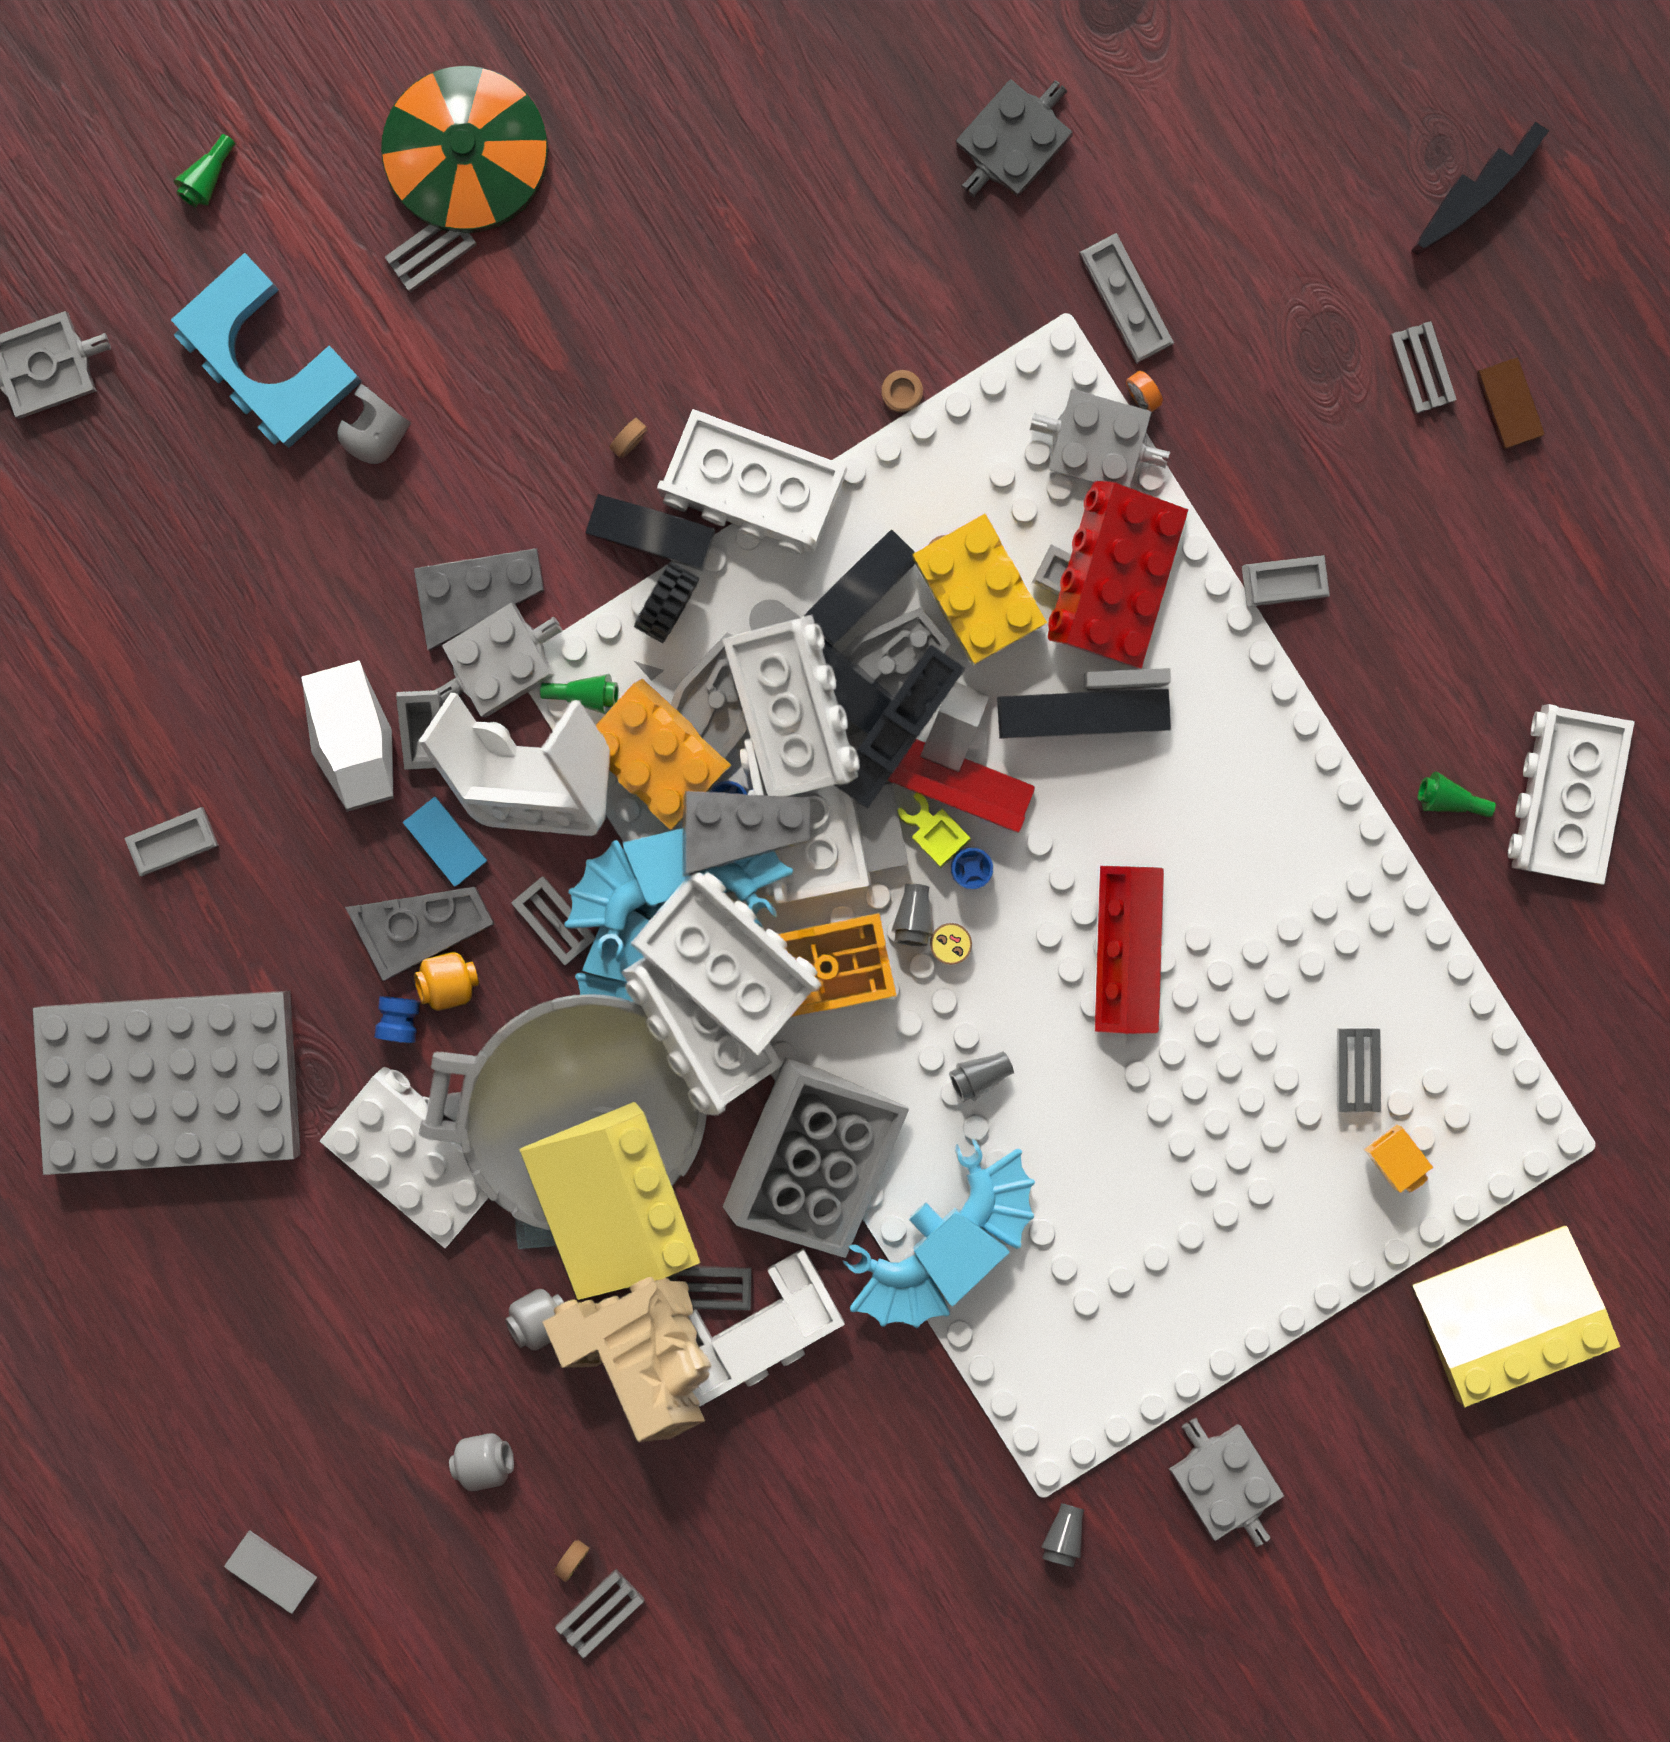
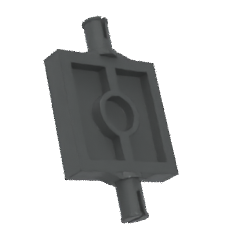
[956,79,1073,197]

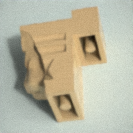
[543,1277,712,1442]

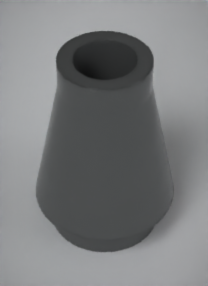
[891,884,933,946]
[949,1051,1014,1102]
[1041,1503,1085,1568]

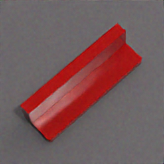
[887,739,1035,833]
[1095,866,1164,1034]

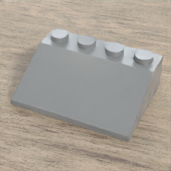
[723,1058,909,1258]

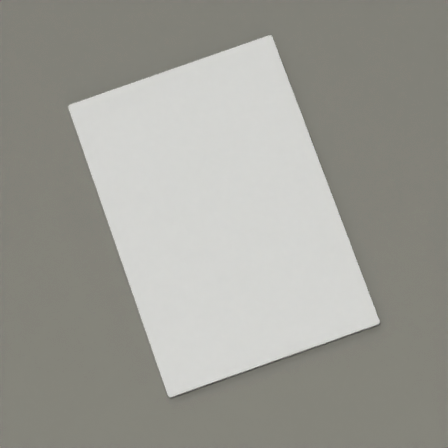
[529,313,1595,1497]

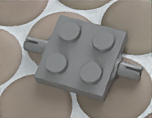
[0,311,111,419]
[1029,389,1170,488]
[435,603,563,718]
[1169,1418,1284,1547]

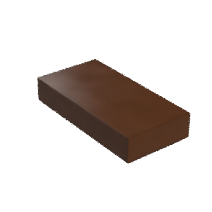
[1476,357,1545,450]

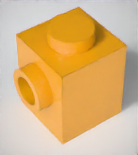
[1364,1125,1433,1193]

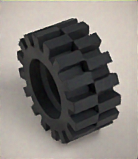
[634,562,700,644]

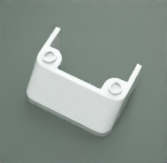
[419,693,610,836]

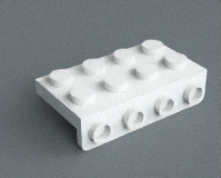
[657,409,848,555]
[723,615,859,797]
[1508,704,1634,884]
[740,739,871,904]
[630,873,822,1055]
[622,957,782,1115]
[320,1067,489,1248]

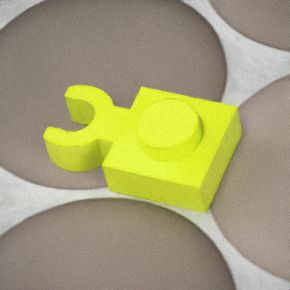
[897,793,971,868]

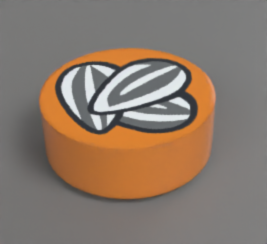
[1126,371,1163,412]

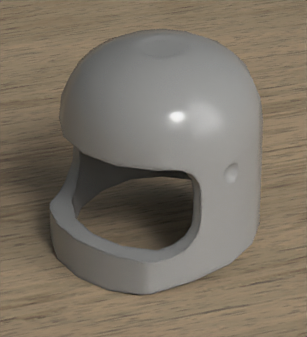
[337,384,411,464]

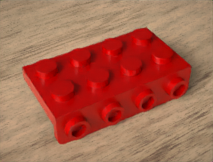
[1048,481,1189,669]

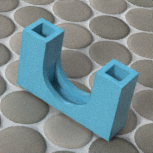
[171,253,362,448]

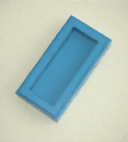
[403,796,488,887]

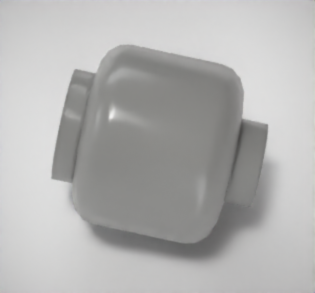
[505,1289,564,1351]
[449,1433,514,1491]

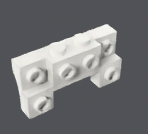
[688,1248,845,1407]

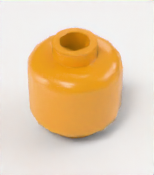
[414,952,479,1011]

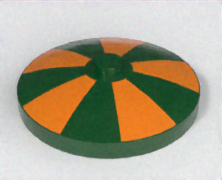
[381,66,548,233]

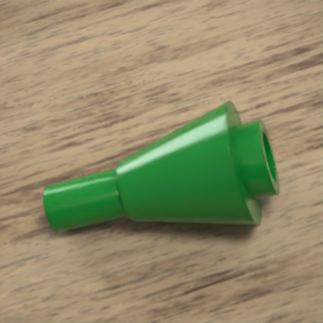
[174,134,236,207]
[540,674,619,714]
[1418,771,1496,818]

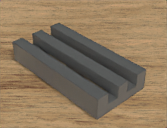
[1337,1028,1381,1112]
[669,1266,752,1310]

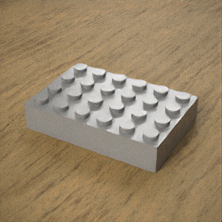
[33,991,301,1175]

